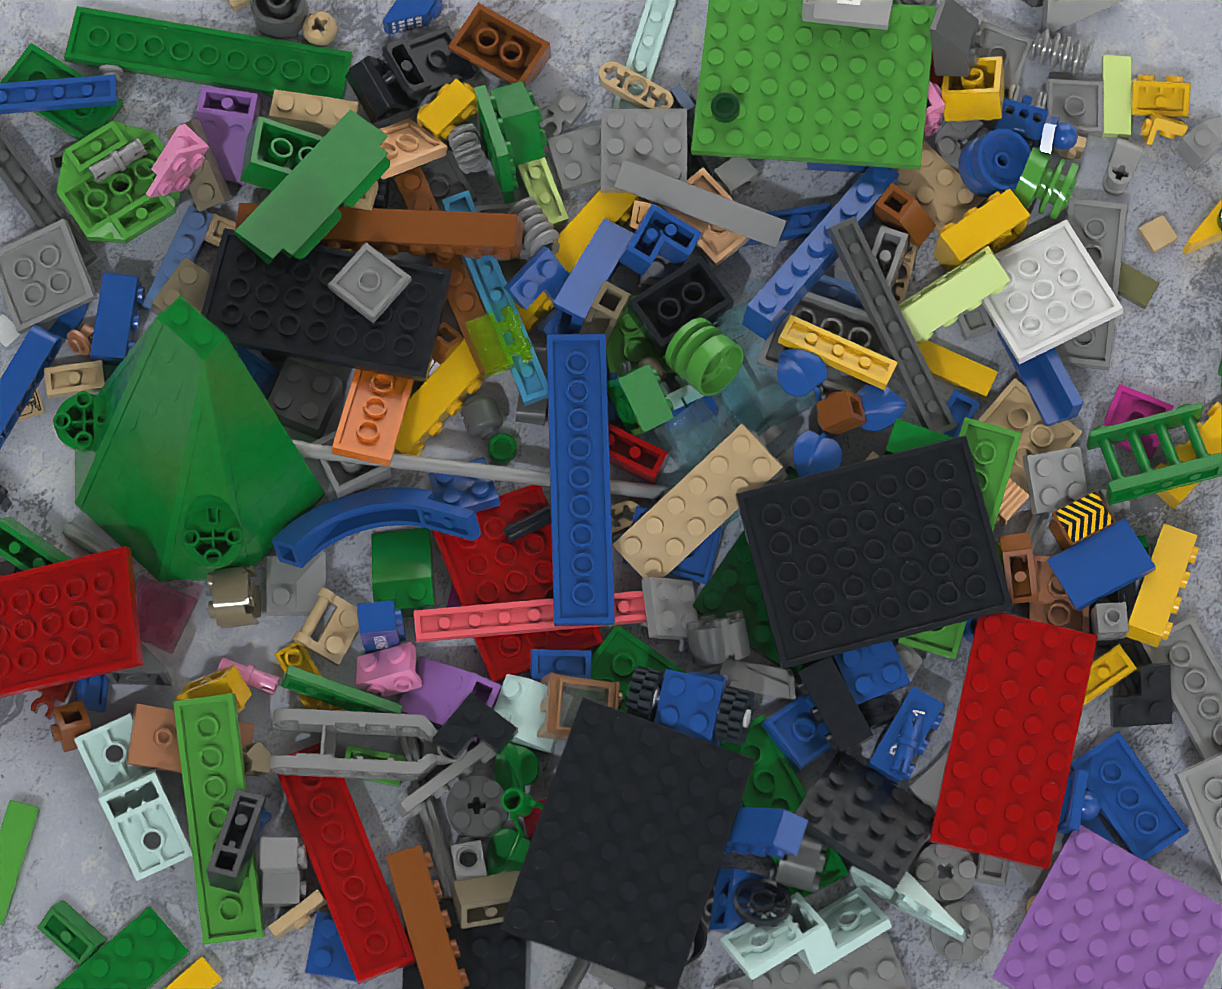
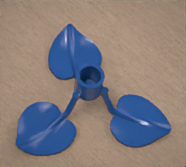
[777,349,907,477]

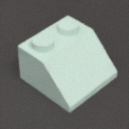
[494,674,573,753]

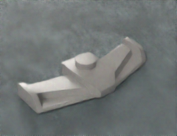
[694,659,796,700]

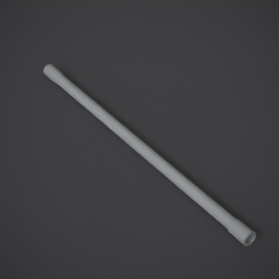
[291,439,675,500]

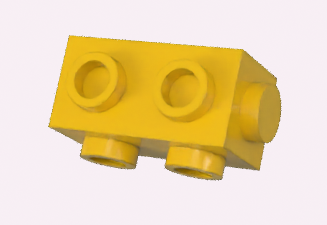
[417,79,477,142]

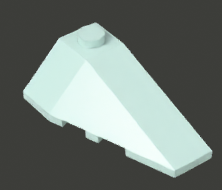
[850,864,966,943]

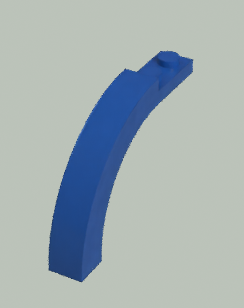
[272,487,481,568]

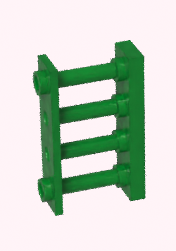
[1086,403,1222,505]

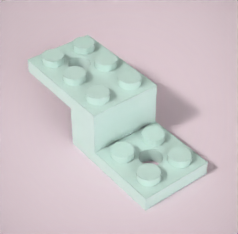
[74,713,192,881]
[720,887,892,981]

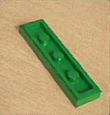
[280,665,403,714]

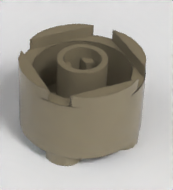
[207,565,261,629]

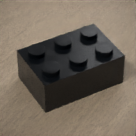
[628,255,734,358]

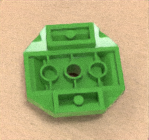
[56,120,183,244]

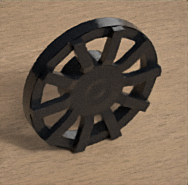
[733,879,791,927]

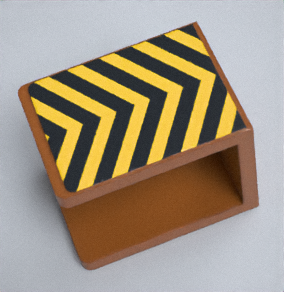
[1048,490,1116,551]

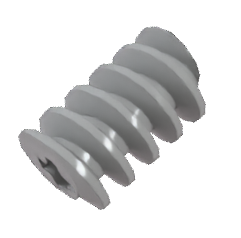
[1029,29,1093,76]
[507,198,560,258]

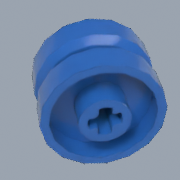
[958,128,1031,198]

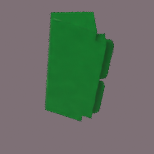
[234,109,390,265]

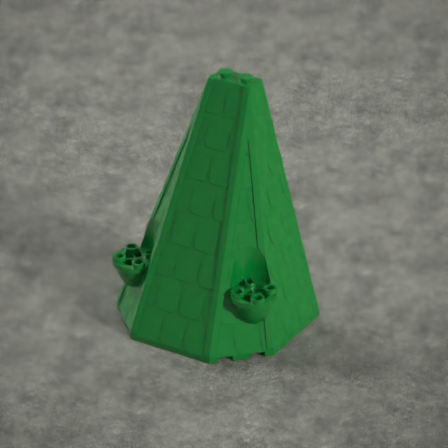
[53,296,325,583]

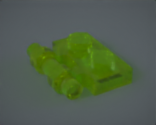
[465,306,533,377]

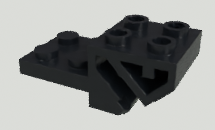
[345,26,476,124]

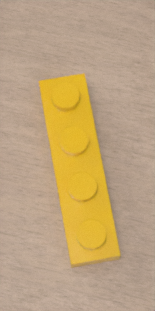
[778,315,898,391]

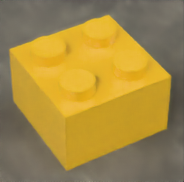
[942,56,1005,122]

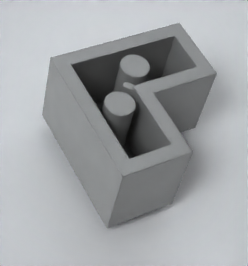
[835,226,909,292]
[260,837,308,908]

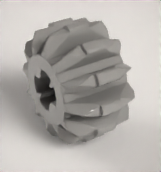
[448,123,489,174]

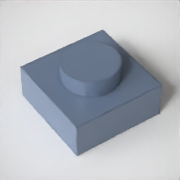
[670,84,696,121]

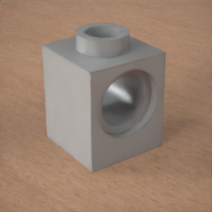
[713,157,758,200]
[1090,602,1129,641]
[451,837,487,881]

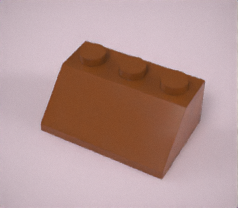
[448,2,551,87]

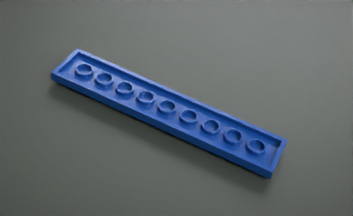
[546,334,615,626]

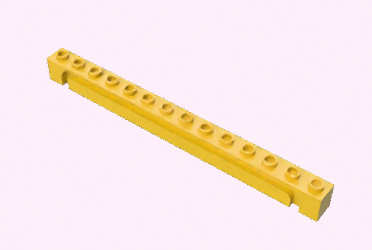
[394,189,644,456]

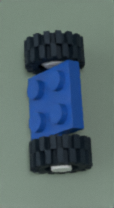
[625,666,755,745]

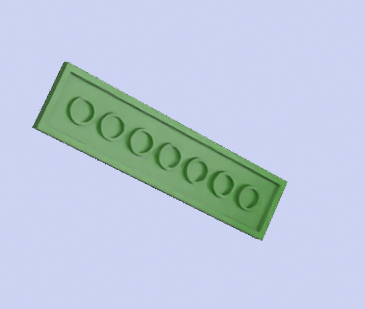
[898,417,1022,660]
[173,693,266,945]

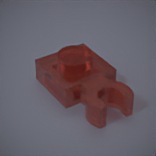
[31,681,75,720]

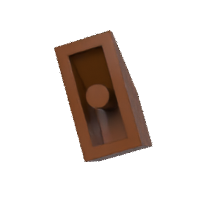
[999,532,1038,604]

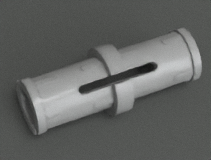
[88,138,147,183]

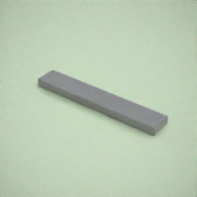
[614,159,786,248]

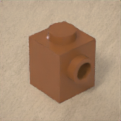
[816,390,867,436]
[50,700,92,753]

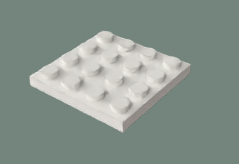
[982,219,1123,364]

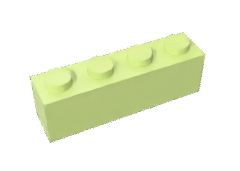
[898,246,1011,343]

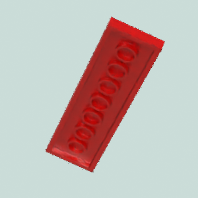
[277,742,416,985]

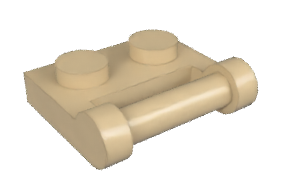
[292,587,359,666]

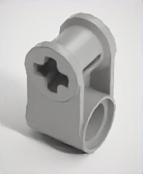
[1102,138,1145,196]

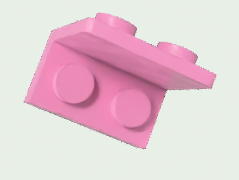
[146,124,209,198]

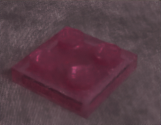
[136,576,198,654]

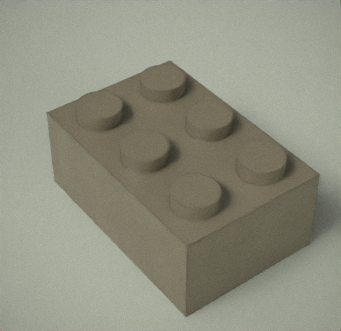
[151,257,211,315]

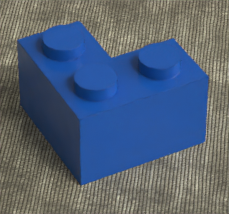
[618,203,702,276]

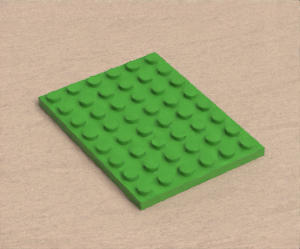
[691,0,936,170]

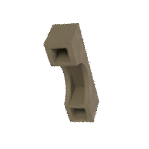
[578,280,632,344]

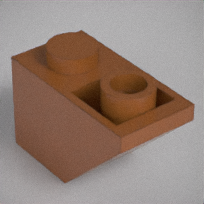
[872,183,936,248]

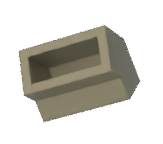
[242,741,272,777]

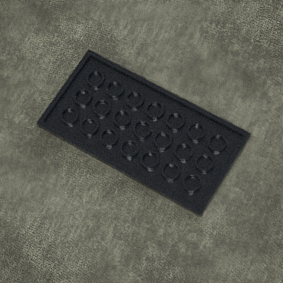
[201,228,452,382]

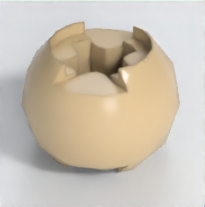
[302,11,338,47]

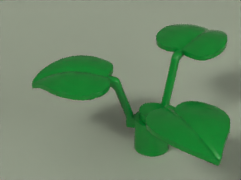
[487,743,544,876]

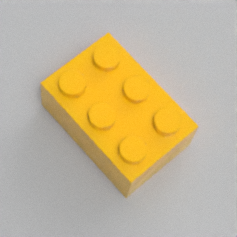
[933,188,1030,273]

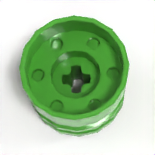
[1014,147,1079,220]
[665,318,744,397]

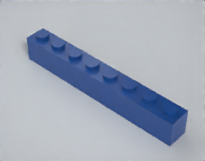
[742,166,900,340]

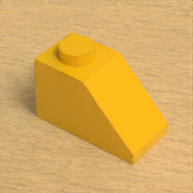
[176,664,252,713]

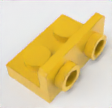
[1131,74,1191,117]

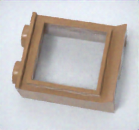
[537,672,623,741]

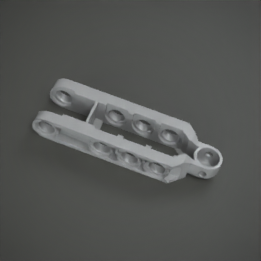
[269,708,468,781]

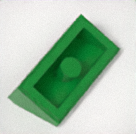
[37,900,106,966]

